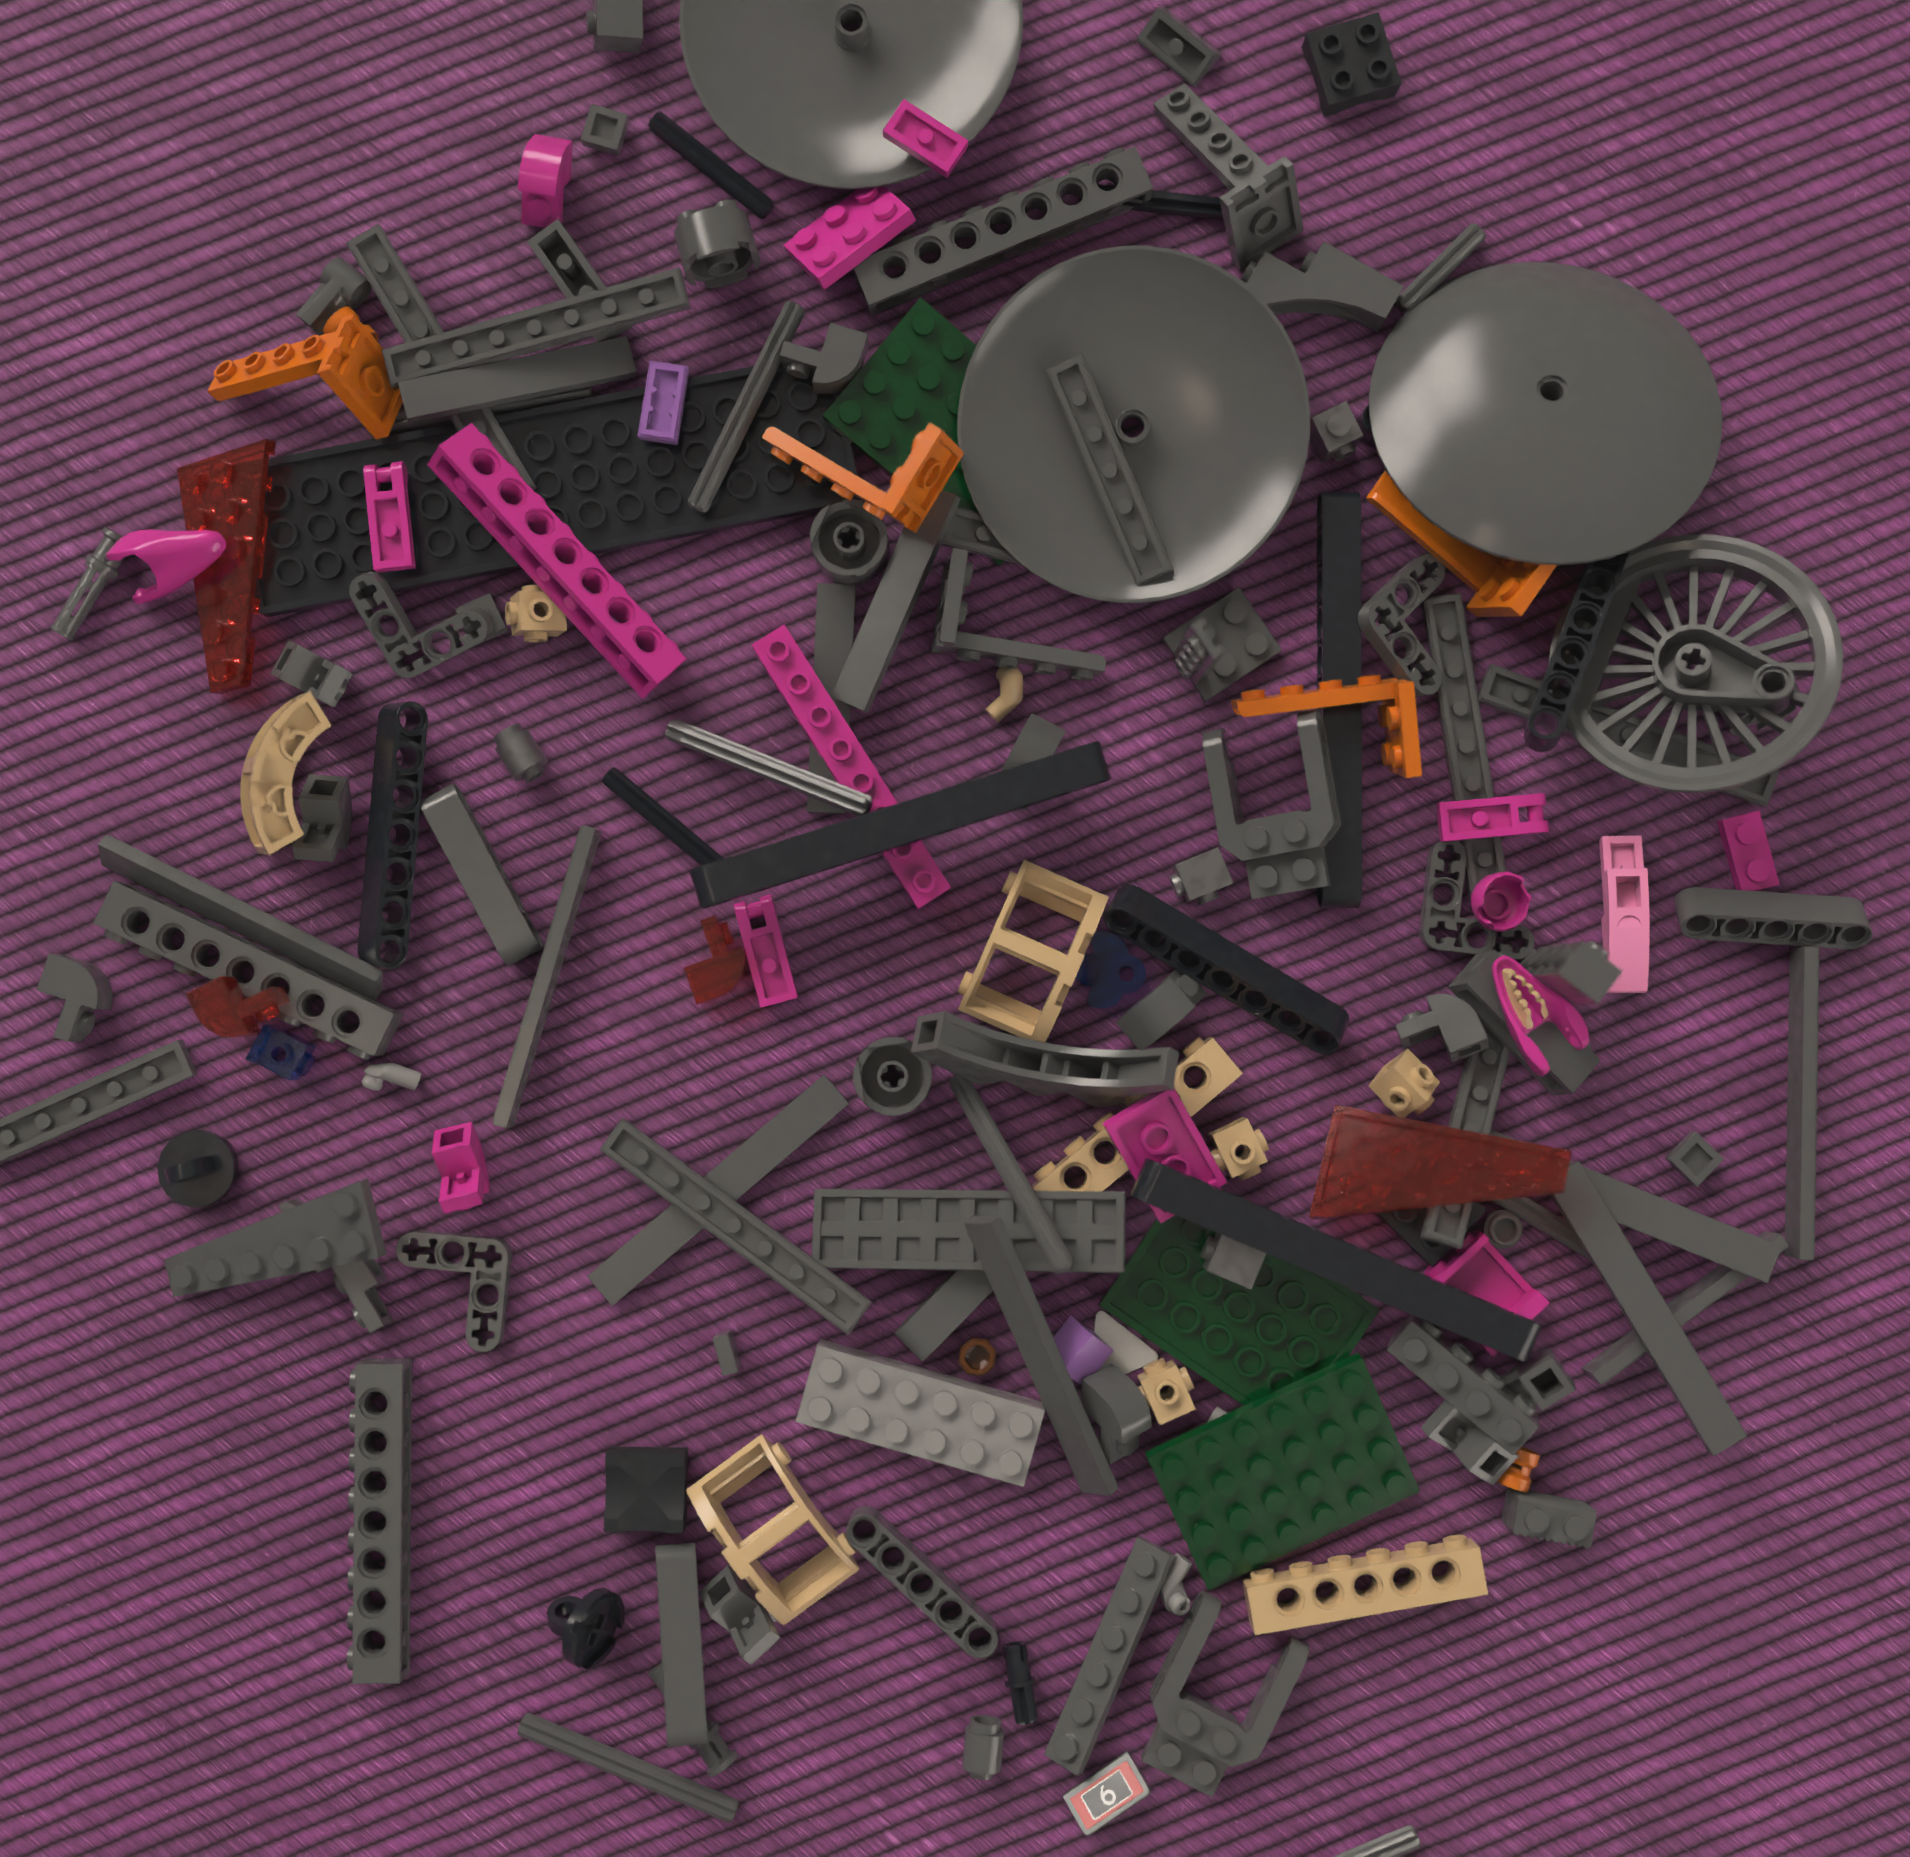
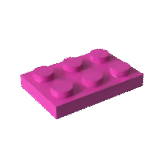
[783,186,916,290]
[1102,1088,1227,1223]

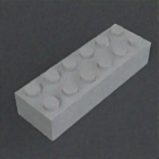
[796,1339,1045,1487]

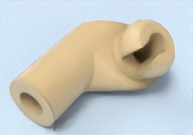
[985,667,1023,723]

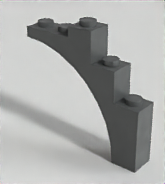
[1241,242,1404,332]
[911,1011,1179,1108]

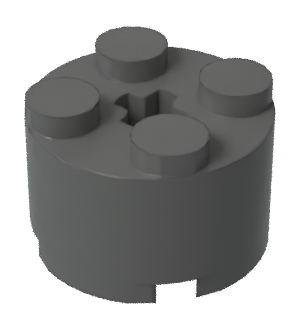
[674,200,760,288]
[810,499,889,585]
[853,1037,932,1116]

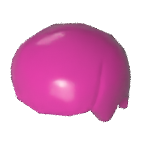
[1471,871,1532,932]

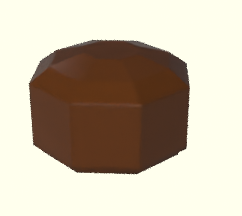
[959,1336,996,1376]

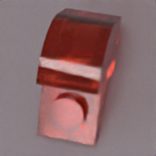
[684,915,748,1005]
[186,976,290,1037]

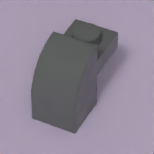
[780,323,869,394]
[270,640,353,708]
[1002,714,1066,810]
[292,774,352,862]
[37,953,113,1042]
[1115,969,1207,1050]
[1395,994,1489,1062]
[1501,1348,1576,1411]
[1081,1363,1152,1465]
[1421,1399,1519,1485]
[699,1565,780,1665]

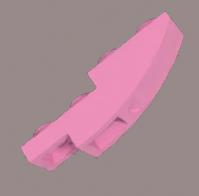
[1599,836,1650,993]

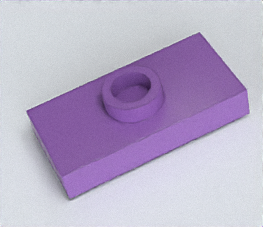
[638,360,689,445]

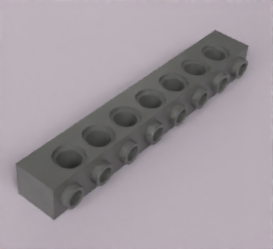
[853,146,1153,317]
[93,881,404,1060]
[347,1358,412,1684]

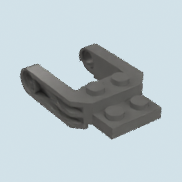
[1203,709,1342,899]
[1141,1591,1309,1797]

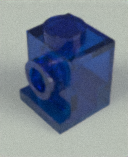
[245,1024,316,1080]

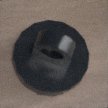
[157,1129,239,1208]
[547,1588,625,1669]

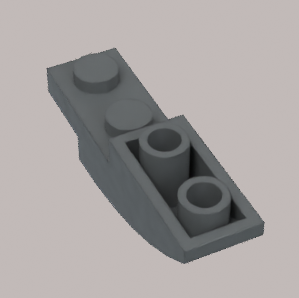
[279,1198,393,1333]

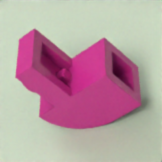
[518,134,573,228]
[431,1121,489,1214]

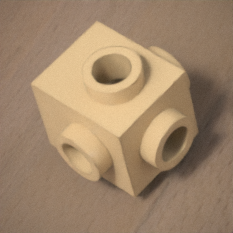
[505,585,567,643]
[1369,1048,1440,1120]
[1208,1117,1269,1181]
[1137,1358,1195,1425]

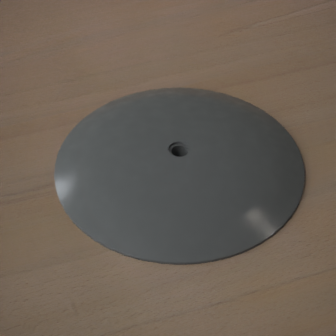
[679,0,1023,189]
[957,246,1310,603]
[1369,262,1722,565]

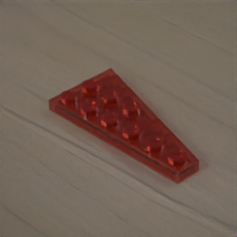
[177,439,276,694]
[1309,1105,1572,1220]

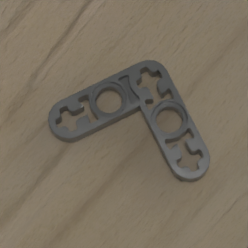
[1358,554,1445,698]
[349,572,493,678]
[1419,841,1534,959]
[396,1230,512,1352]

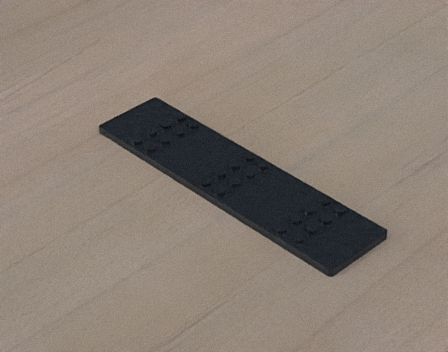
[232,363,861,617]

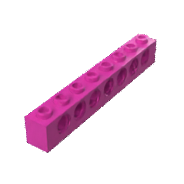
[427,423,687,699]
[751,624,951,911]

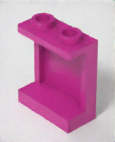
[1424,1230,1550,1356]

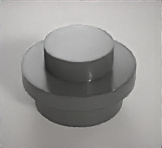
[1483,1209,1523,1249]

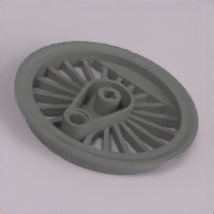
[1549,534,1843,793]

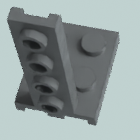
[1153,83,1304,271]
[931,548,1106,681]
[1162,587,1282,703]

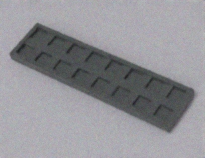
[812,1189,1126,1273]

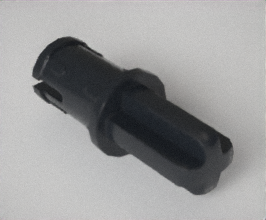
[1002,1641,1037,1725]

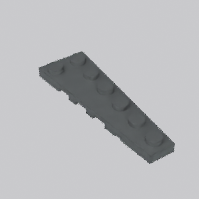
[164,1178,386,1297]

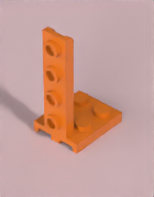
[207,314,403,439]
[761,423,964,533]
[1366,470,1557,617]
[1231,675,1422,778]

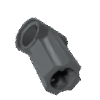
[296,257,372,336]

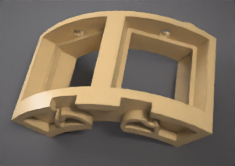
[240,691,331,855]
[957,860,1109,1042]
[686,1434,860,1626]

